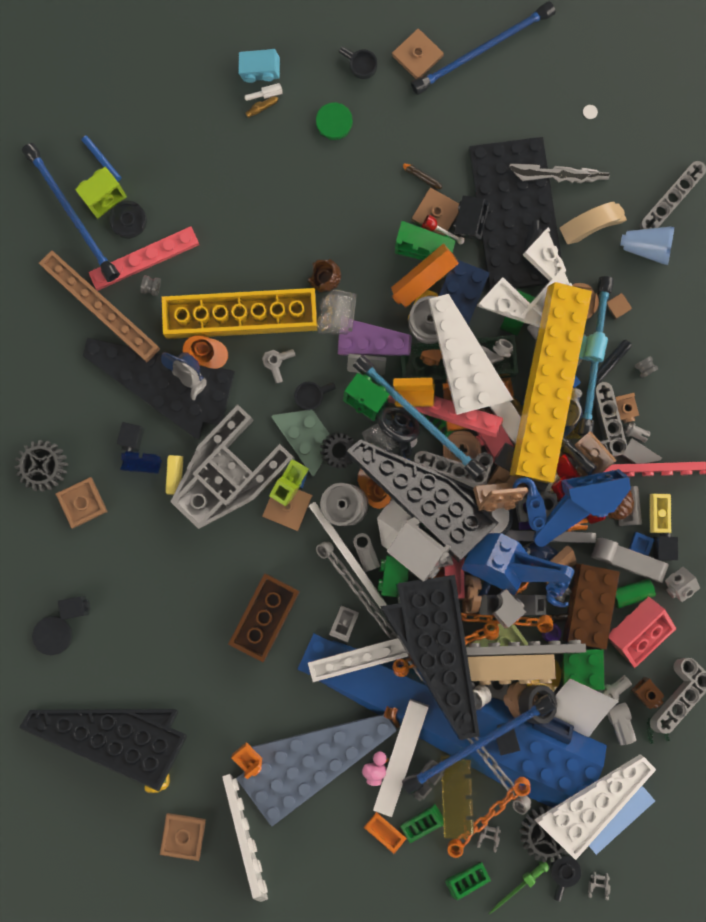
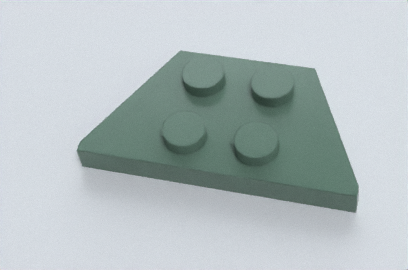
[271,410,330,477]

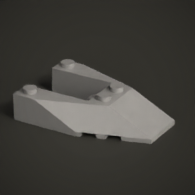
[171,404,295,529]

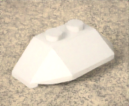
[377,499,419,549]

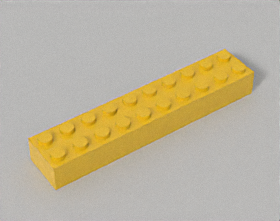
[509,282,592,483]

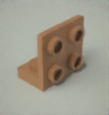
[473,482,528,512]

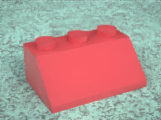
[608,597,676,668]

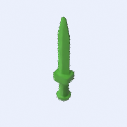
[488,861,549,914]

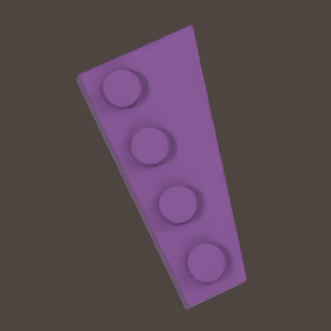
[337,317,412,355]

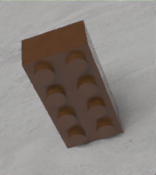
[562,564,620,649]
[228,573,300,662]

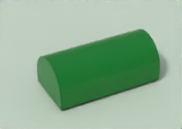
[615,578,656,609]

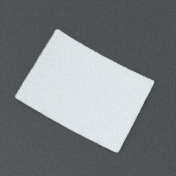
[554,679,619,737]

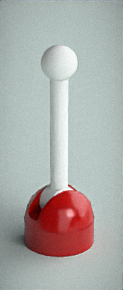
[421,214,464,244]

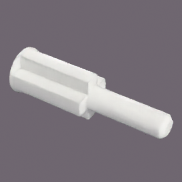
[244,83,282,101]

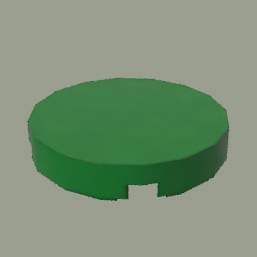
[316,102,353,140]

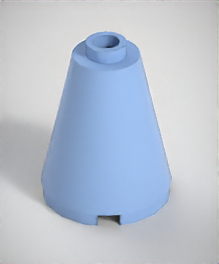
[620,226,675,265]

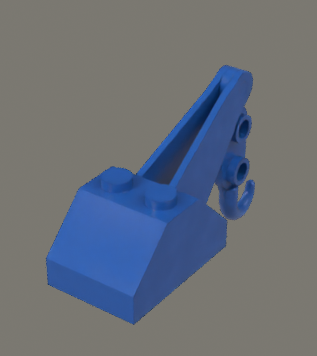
[513,469,631,547]
[461,533,574,608]

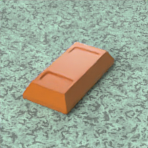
[364,812,407,854]

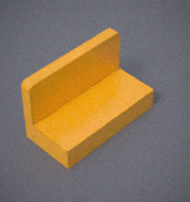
[393,378,435,407]

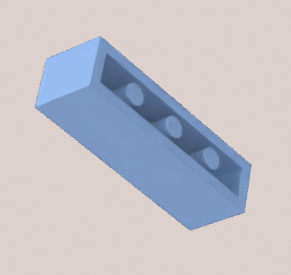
[589,786,655,855]

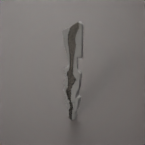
[509,164,610,184]

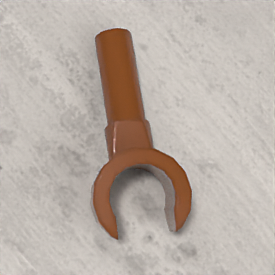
[384,706,400,728]

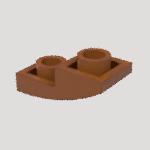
[420,350,442,366]

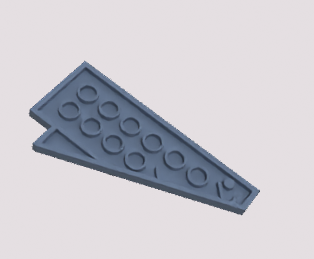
[236,714,397,826]

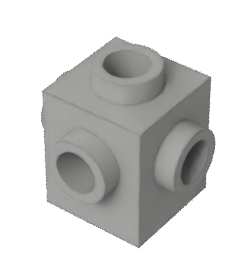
[665,567,700,602]

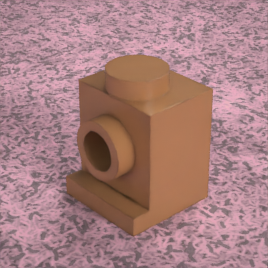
[615,393,639,424]

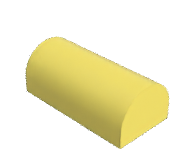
[166,455,183,495]
[650,494,671,533]

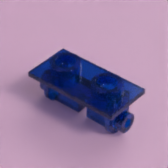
[120,451,162,474]

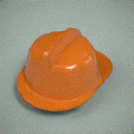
[183,336,228,369]
[358,469,392,509]

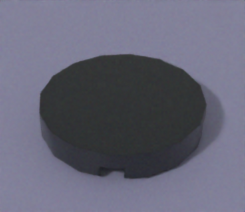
[109,200,147,239]
[32,616,72,656]

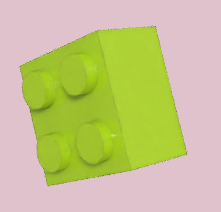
[75,166,127,219]

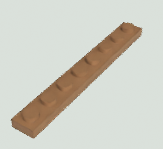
[39,251,160,362]

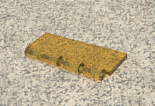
[441,756,474,839]

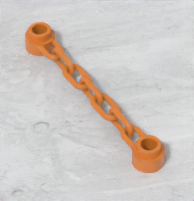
[461,612,553,633]
[393,622,499,677]
[447,777,530,858]

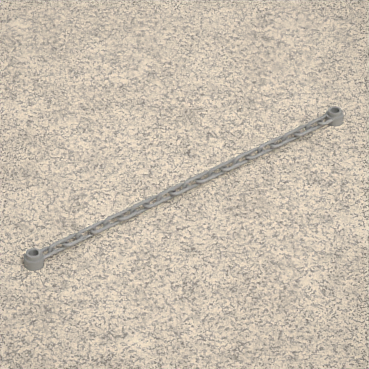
[316,541,531,815]

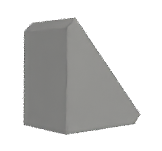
[329,605,359,642]

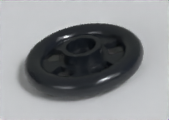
[377,405,421,443]

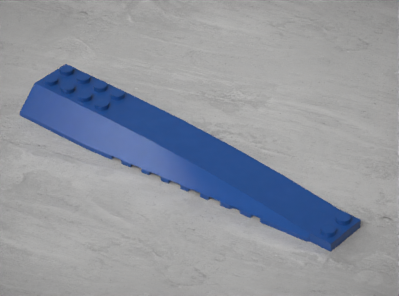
[298,633,607,808]

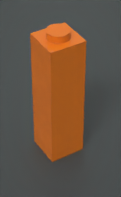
[391,243,459,308]

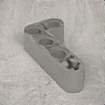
[593,382,627,457]
[414,451,493,487]
[591,538,669,583]
[650,658,706,734]

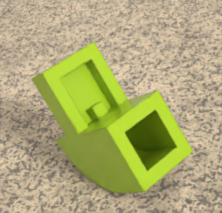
[269,459,309,506]

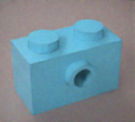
[239,49,280,83]

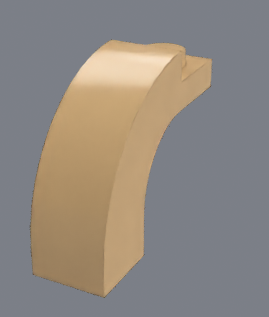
[560,202,627,244]

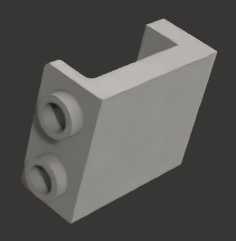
[387,517,451,582]

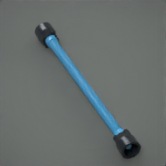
[577,276,614,437]
[353,355,486,479]

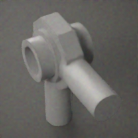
[262,349,295,383]

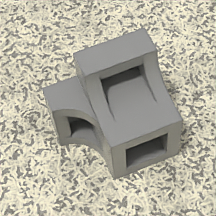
[492,589,526,629]

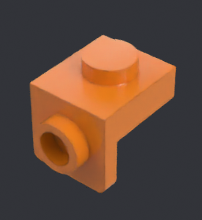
[231,742,263,779]

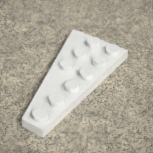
[428,294,514,415]
[534,755,656,860]
[222,774,268,902]

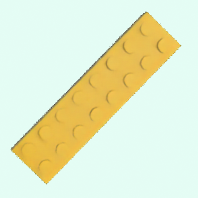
[162,288,317,339]

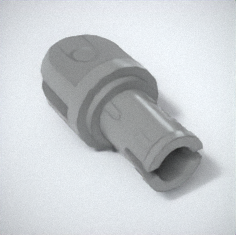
[598,675,632,701]

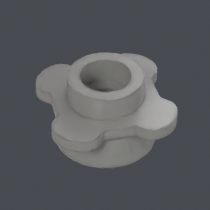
[493,339,513,357]

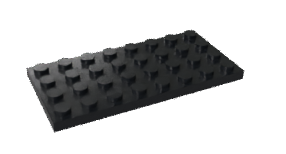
[469,137,562,290]

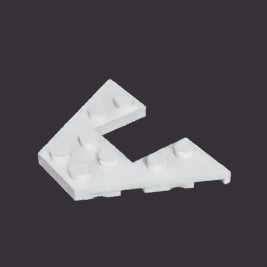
[477,228,572,327]

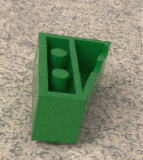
[395,221,456,261]

